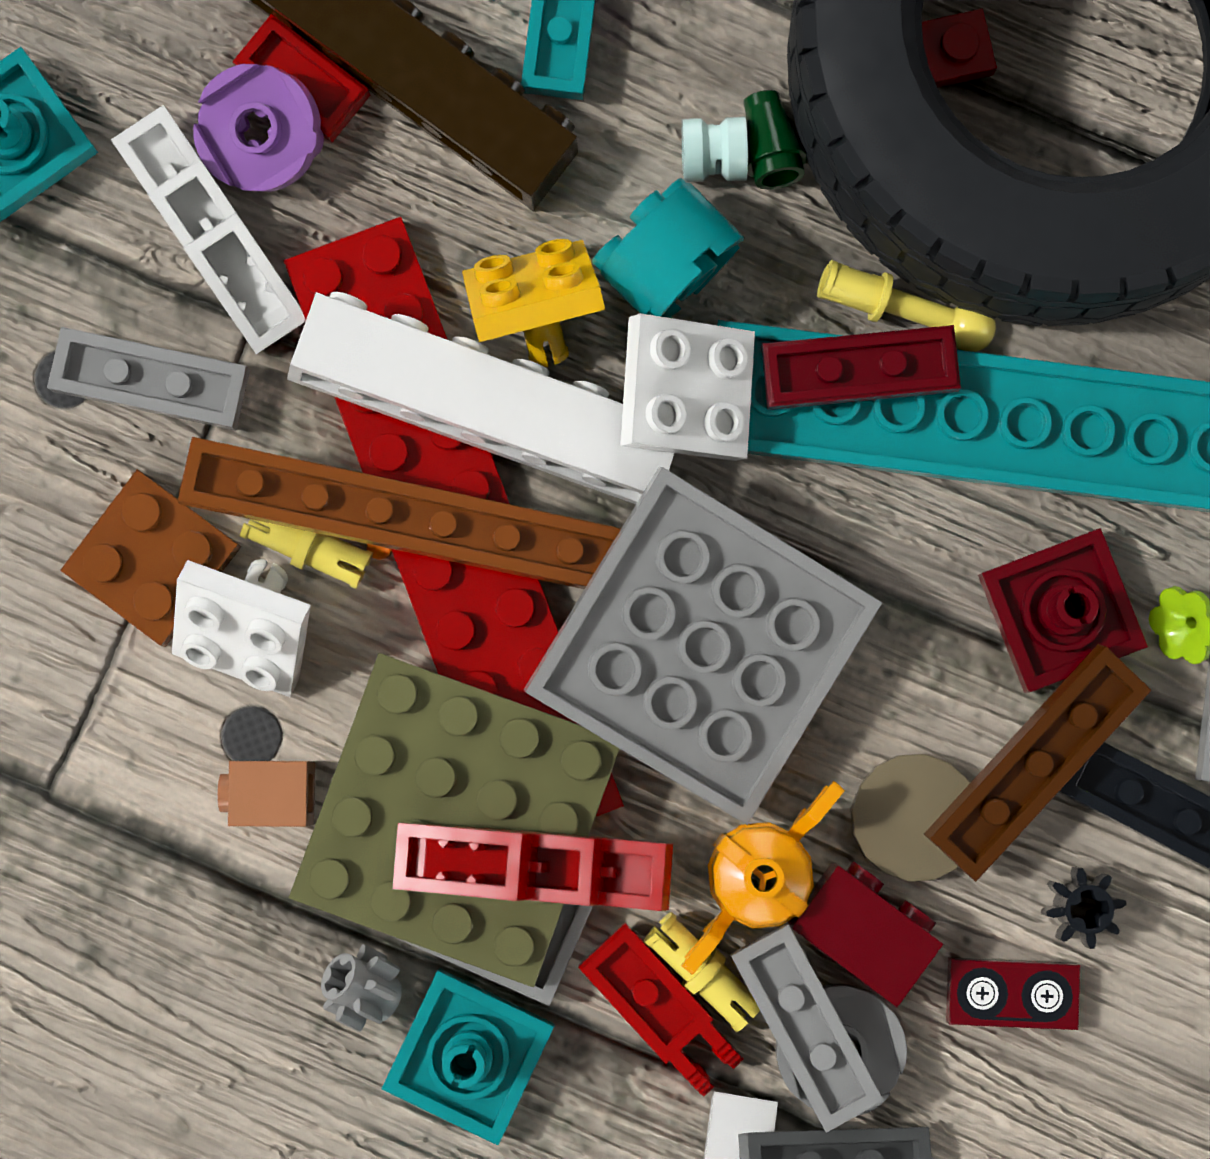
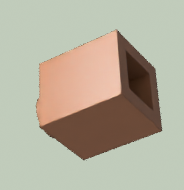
[218,761,315,827]

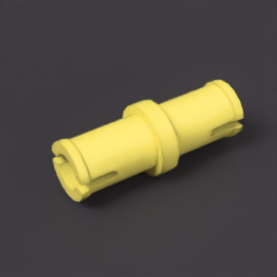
[240,519,373,589]
[643,912,760,1032]

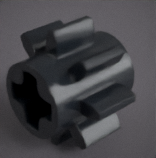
[1041,866,1127,949]

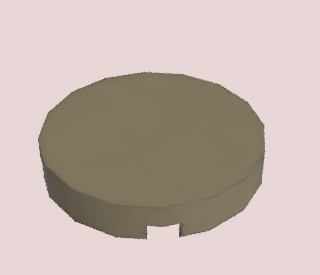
[851,754,970,882]

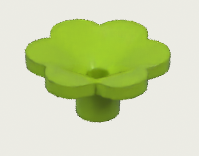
[1148,586,1210,664]

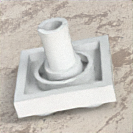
[620,313,755,461]
[172,559,311,697]

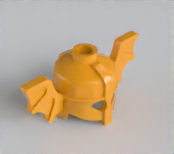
[681,781,845,975]

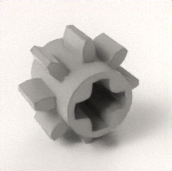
[321,944,402,1032]

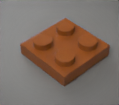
[60,469,242,647]

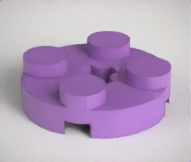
[193,64,324,192]

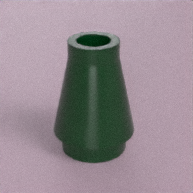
[743,90,807,190]

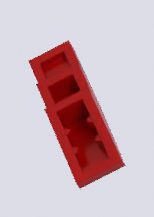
[392,822,674,911]

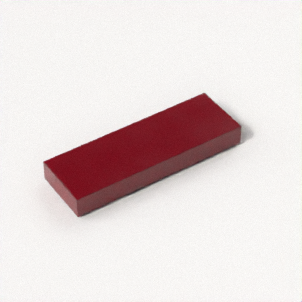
[761,325,961,410]

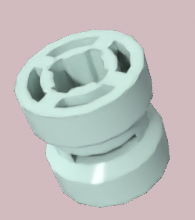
[682,117,748,182]

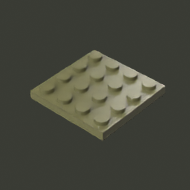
[289,653,619,988]

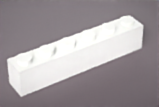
[287,292,674,504]

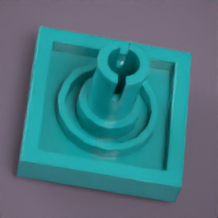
[0,47,99,222]
[381,968,555,1145]

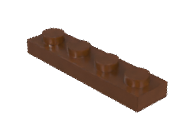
[924,644,1152,882]

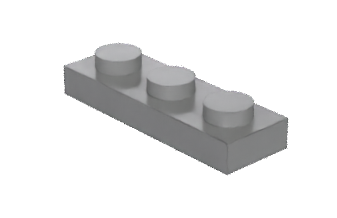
[47,327,250,431]
[730,923,884,1133]

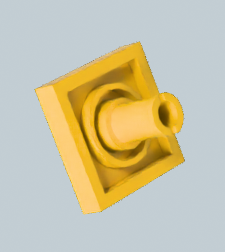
[462,239,605,367]

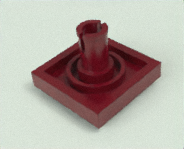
[978,528,1148,693]

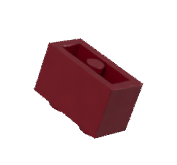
[788,861,944,1008]

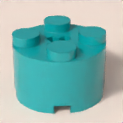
[592,177,745,318]

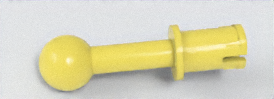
[817,260,996,352]

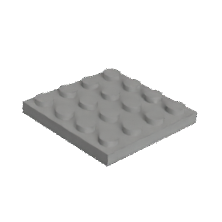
[524,467,882,825]

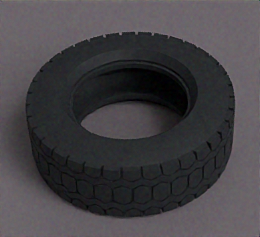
[787,0,1210,327]

